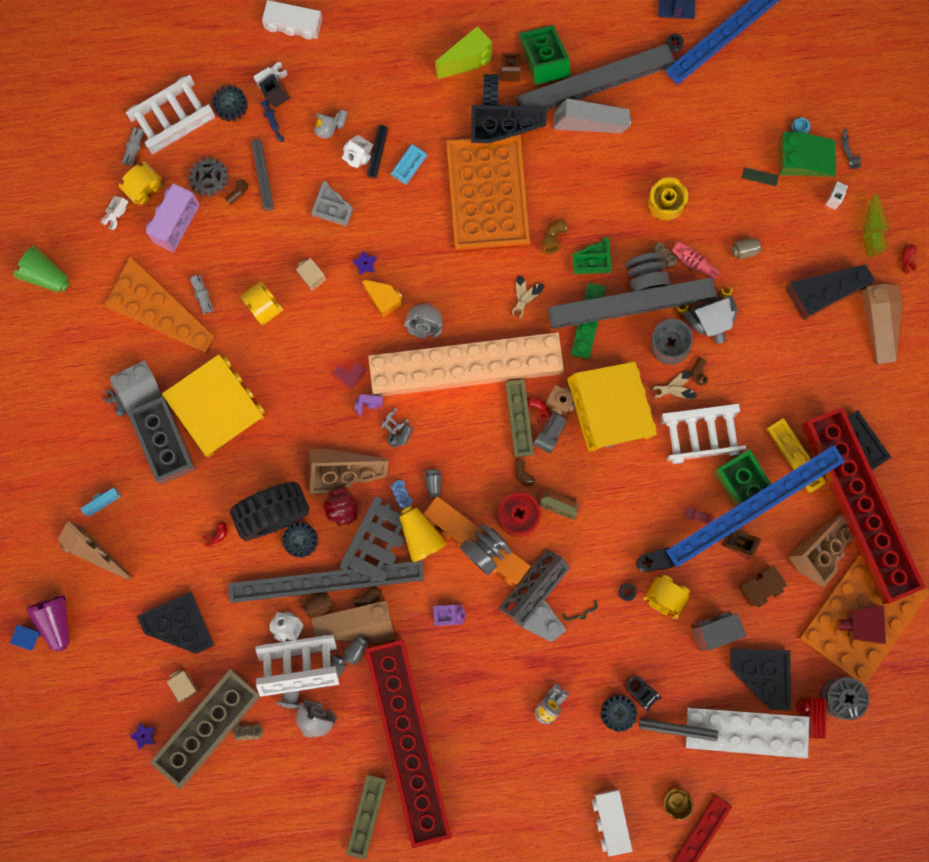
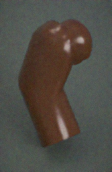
[226,179,248,205]
[691,357,708,386]

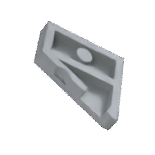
[311,181,353,227]
[513,600,567,642]

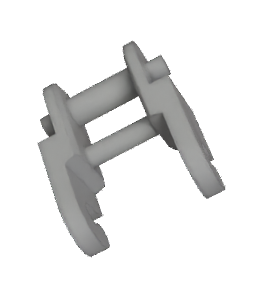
[381,408,409,435]

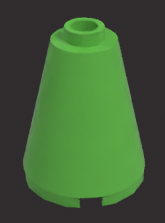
[13,245,70,293]

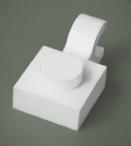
[253,62,287,89]
[101,196,128,230]

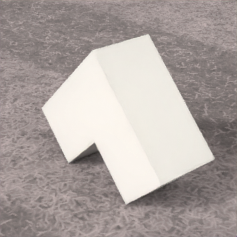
[825,181,848,210]

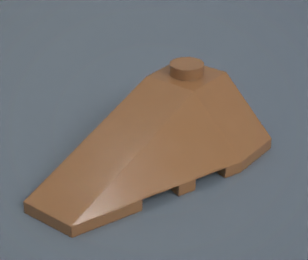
[861,284,903,365]
[308,449,389,494]
[788,512,853,587]
[58,521,133,580]
[311,601,396,644]

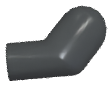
[387,425,413,447]

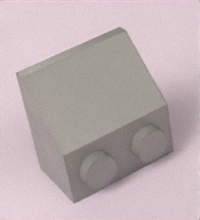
[110,360,162,416]

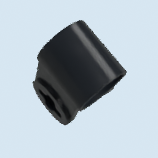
[636,547,675,573]
[624,676,662,712]

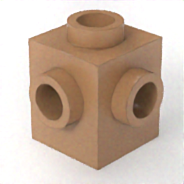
[546,385,575,416]

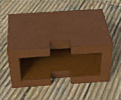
[738,565,787,608]

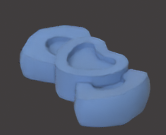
[390,480,413,508]

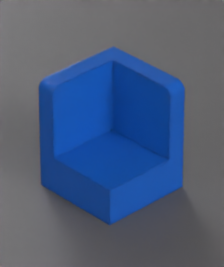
[10,625,42,651]

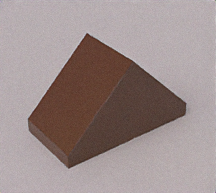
[501,53,520,82]
[722,530,762,559]

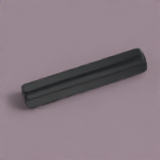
[367,125,388,179]

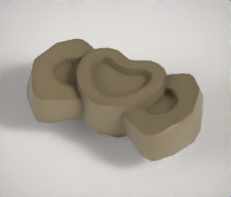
[652,242,677,266]
[233,723,264,741]

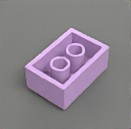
[146,183,200,253]

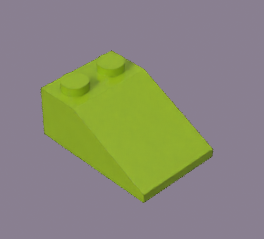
[435,26,492,79]

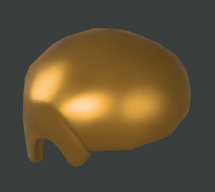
[663,787,694,821]

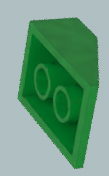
[518,25,570,85]
[779,132,836,177]

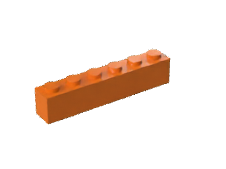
[423,497,531,586]

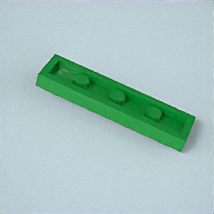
[570,283,606,360]

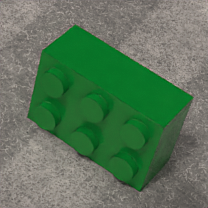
[713,449,772,507]

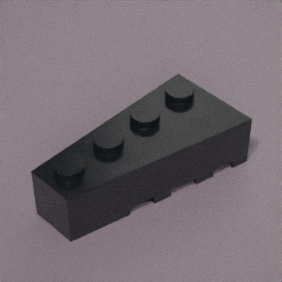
[785,264,875,321]

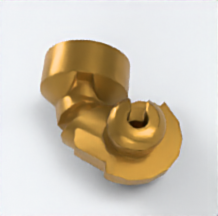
[541,218,569,255]

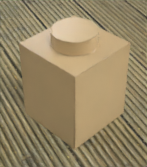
[296,258,326,291]
[167,670,199,702]

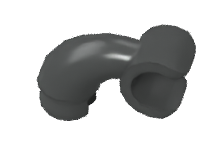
[103,390,126,417]

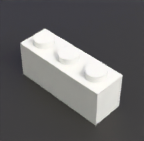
[262,0,323,40]
[592,789,633,856]

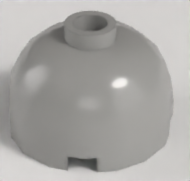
[404,303,443,339]
[296,700,337,738]

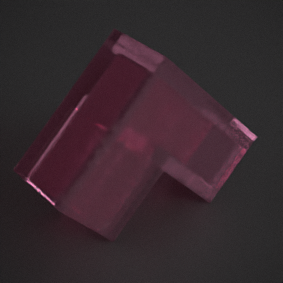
[332,362,366,389]

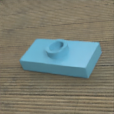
[391,144,427,185]
[80,488,122,516]

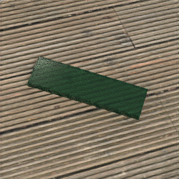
[742,167,779,186]

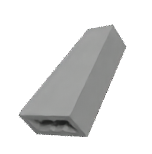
[553,99,631,133]

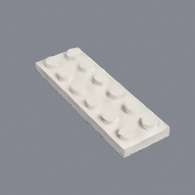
[686,708,810,758]

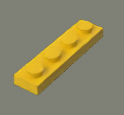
[766,418,826,494]

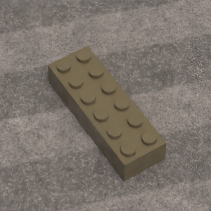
[150,669,262,789]

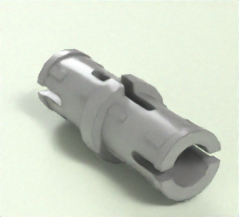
[122,127,144,167]
[190,275,214,314]

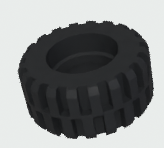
[230,481,310,541]

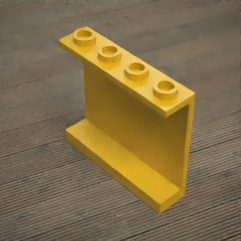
[162,354,265,458]
[567,362,657,452]

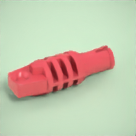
[671,242,720,280]

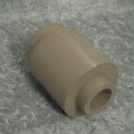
[731,237,761,260]

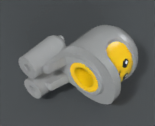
[314,110,348,139]
[534,684,569,724]

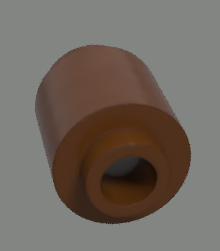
[303,593,334,618]

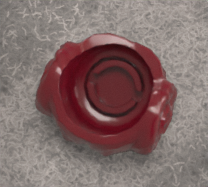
[323,487,357,526]

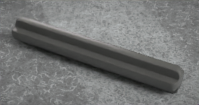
[251,139,274,211]
[639,718,719,741]

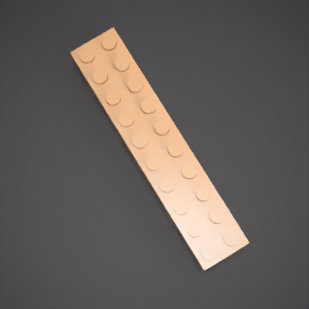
[368,332,564,397]

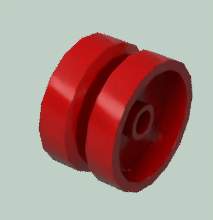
[498,492,541,537]

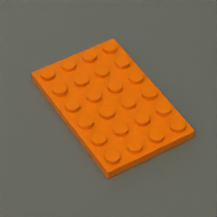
[446,135,530,250]
[798,552,929,686]

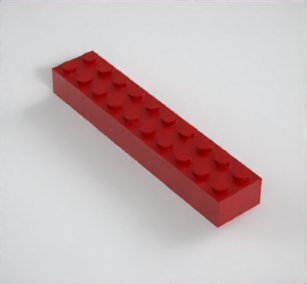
[802,407,926,604]
[365,640,452,848]

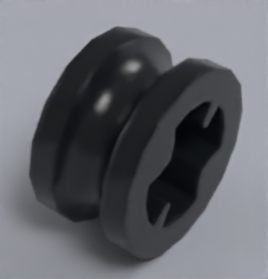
[666,33,683,53]
[618,584,636,601]

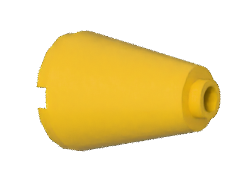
[399,506,447,563]

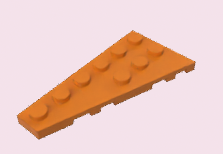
[104,257,215,354]

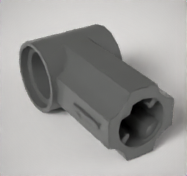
[533,413,567,454]

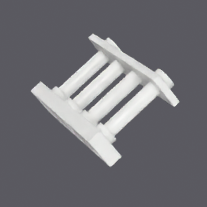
[126,75,215,155]
[660,404,746,464]
[255,634,339,697]

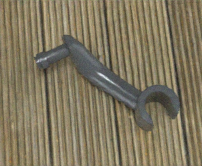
[841,129,861,170]

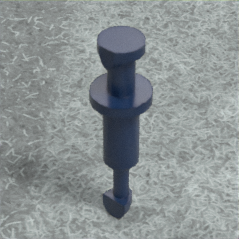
[260,100,284,142]

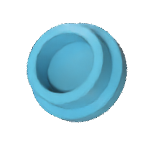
[791,118,810,134]

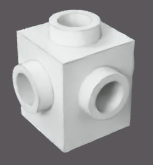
[342,135,373,168]
[270,612,303,642]

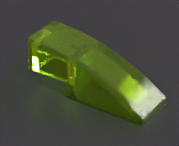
[864,194,889,257]

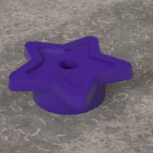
[353,251,377,275]
[130,723,155,749]

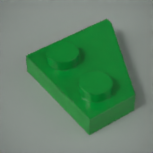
[572,237,612,275]

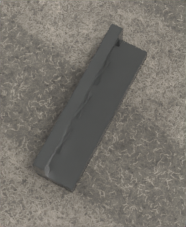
[498,549,570,628]

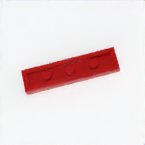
[672,795,732,862]

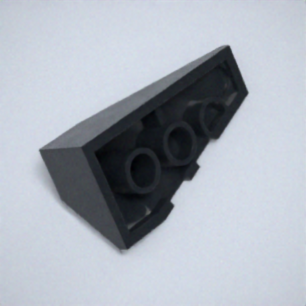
[471,105,547,144]

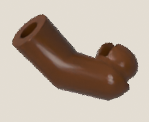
[515,460,535,486]
[353,587,382,606]

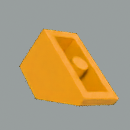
[362,280,403,317]

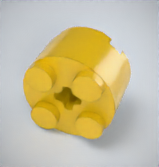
[119,161,163,206]
[648,177,688,221]
[240,280,283,326]
[643,575,690,618]

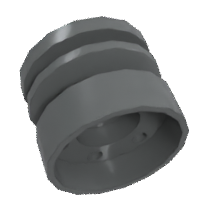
[625,253,671,292]
[651,319,693,365]
[459,523,512,576]
[820,677,869,720]

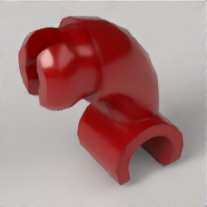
[901,244,917,274]
[528,397,549,423]
[203,522,228,548]

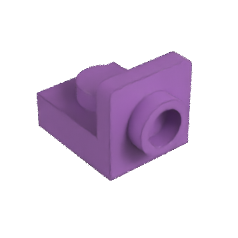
[355,394,384,416]
[433,605,465,626]

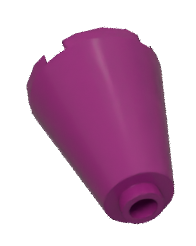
[26,595,70,652]

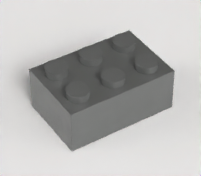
[691,611,746,651]

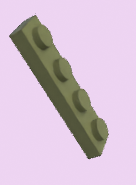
[505,380,534,458]
[346,774,387,859]

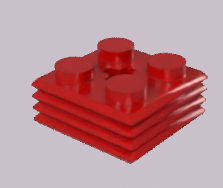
[796,697,827,739]

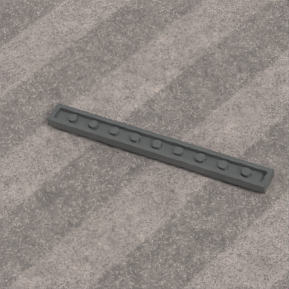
[228,561,425,603]

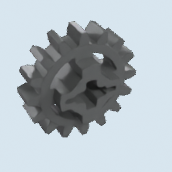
[188,157,230,198]

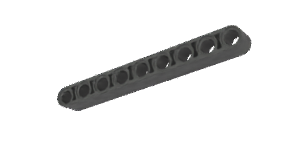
[516,45,675,111]
[547,278,717,328]

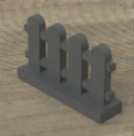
[339,496,404,584]

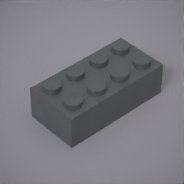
[128,397,197,485]

